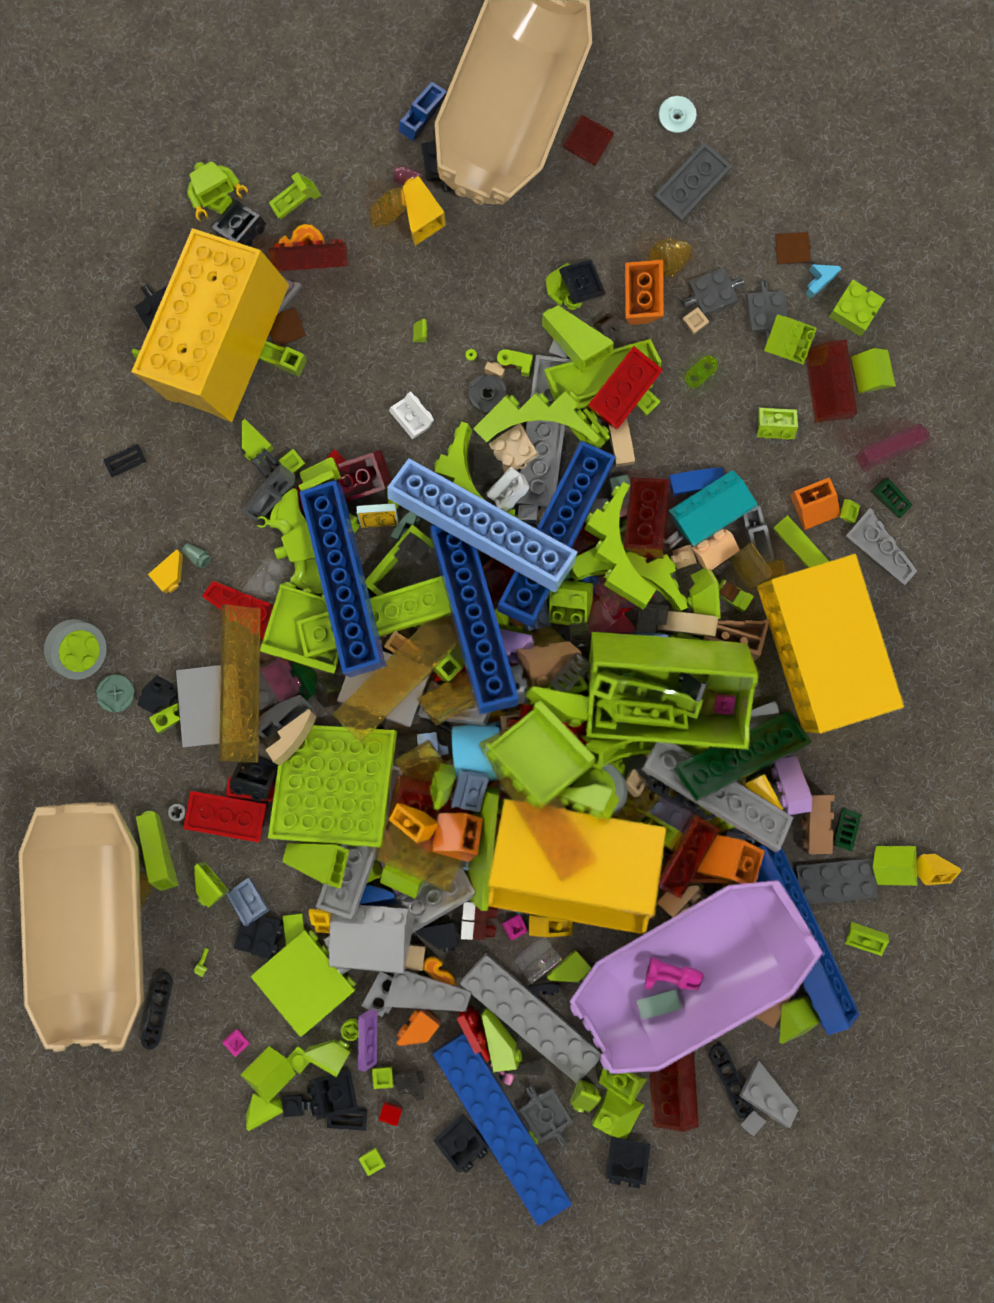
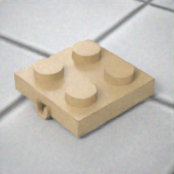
[489,423,539,473]

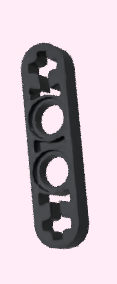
[645,775,716,820]
[141,973,173,1050]
[710,1044,754,1118]

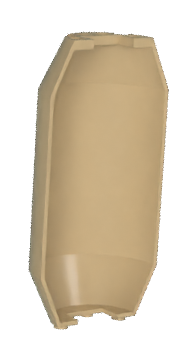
[434,0,592,205]
[19,802,144,1052]

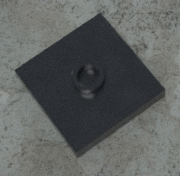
[559,259,606,305]

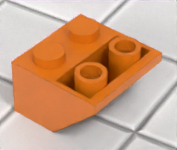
[790,477,840,530]
[432,813,483,862]
[396,1008,441,1046]

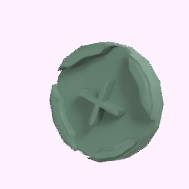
[96,675,135,713]

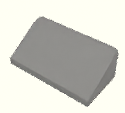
[749,701,780,730]

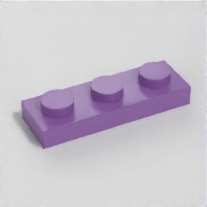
[358,1009,378,1072]

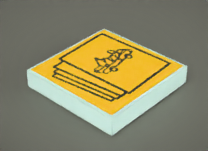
[357,504,398,528]

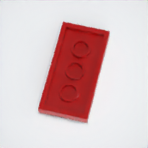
[587,346,663,430]
[183,791,268,843]

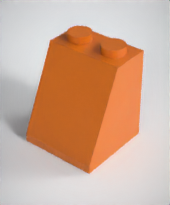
[694,833,765,885]

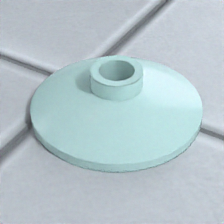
[659,96,696,133]

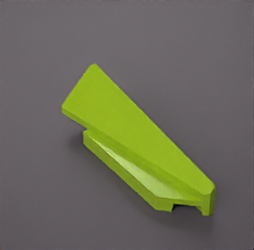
[597,698,688,730]

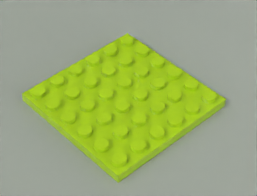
[268,725,397,848]

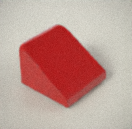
[378,1101,403,1126]

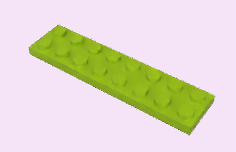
[296,576,451,658]

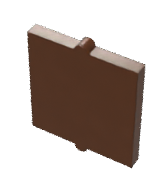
[775,232,811,264]
[269,307,306,346]

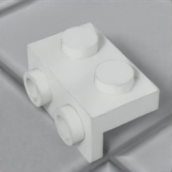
[389,392,434,439]
[486,467,529,513]

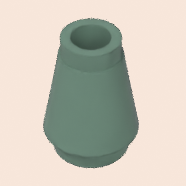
[182,543,211,569]

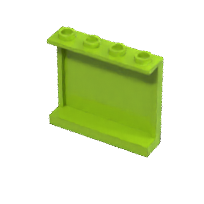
[260,582,339,674]
[485,700,595,810]
[250,929,357,1037]

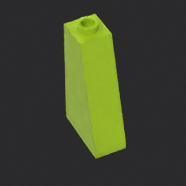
[542,305,614,372]
[136,811,179,891]
[283,843,349,889]

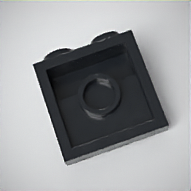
[212,199,266,247]
[229,752,278,801]
[234,915,284,959]
[307,1070,358,1120]
[433,1114,489,1173]
[605,1137,651,1189]

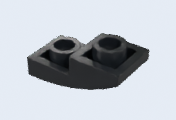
[526,982,560,997]

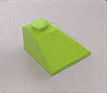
[687,569,721,619]
[194,862,229,908]
[302,1039,352,1077]
[591,1089,644,1140]

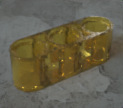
[369,188,407,229]
[613,785,661,823]

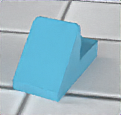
[806,265,841,299]

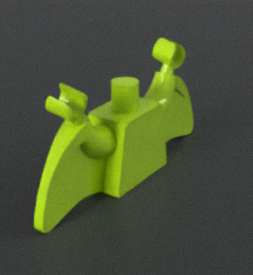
[256,488,324,594]

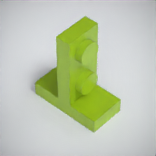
[269,172,321,219]

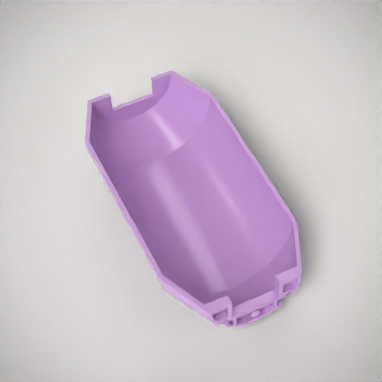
[570,881,822,1073]

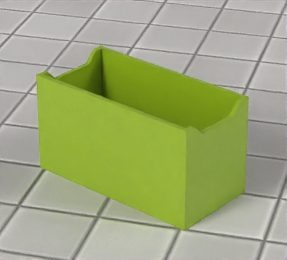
[586,632,758,749]

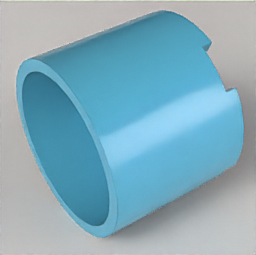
[452,721,506,782]

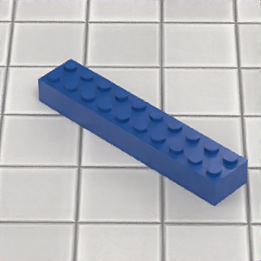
[498,441,616,628]
[300,480,387,678]
[430,525,519,715]
[753,842,860,1035]
[433,1032,572,1226]

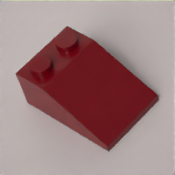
[336,450,392,502]
[582,587,636,638]

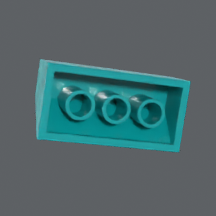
[669,470,758,547]

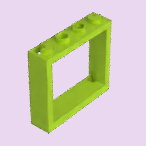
[365,525,434,629]

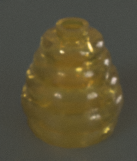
[648,239,692,277]

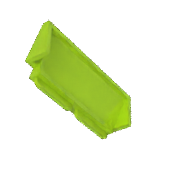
[544,339,662,410]
[466,787,499,911]

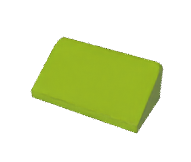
[845,922,889,956]

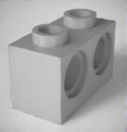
[362,972,394,1017]

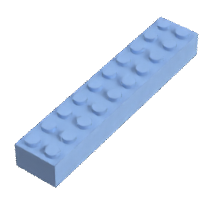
[387,459,577,592]

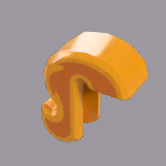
[278,224,326,259]
[423,956,456,986]

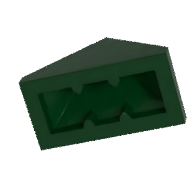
[283,662,317,700]

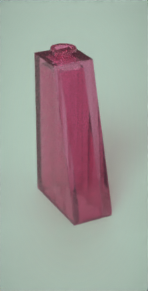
[856,423,929,472]

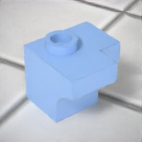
[417,732,449,761]

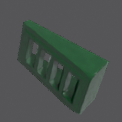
[870,478,912,518]
[833,808,861,851]

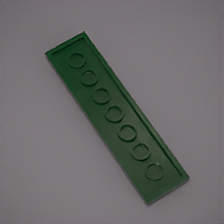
[673,711,812,802]

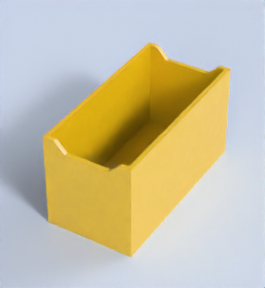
[131,228,289,423]
[757,554,904,734]
[488,800,666,935]

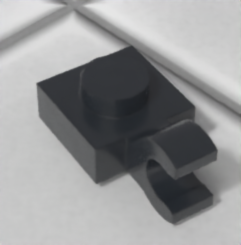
[282,1094,313,1117]

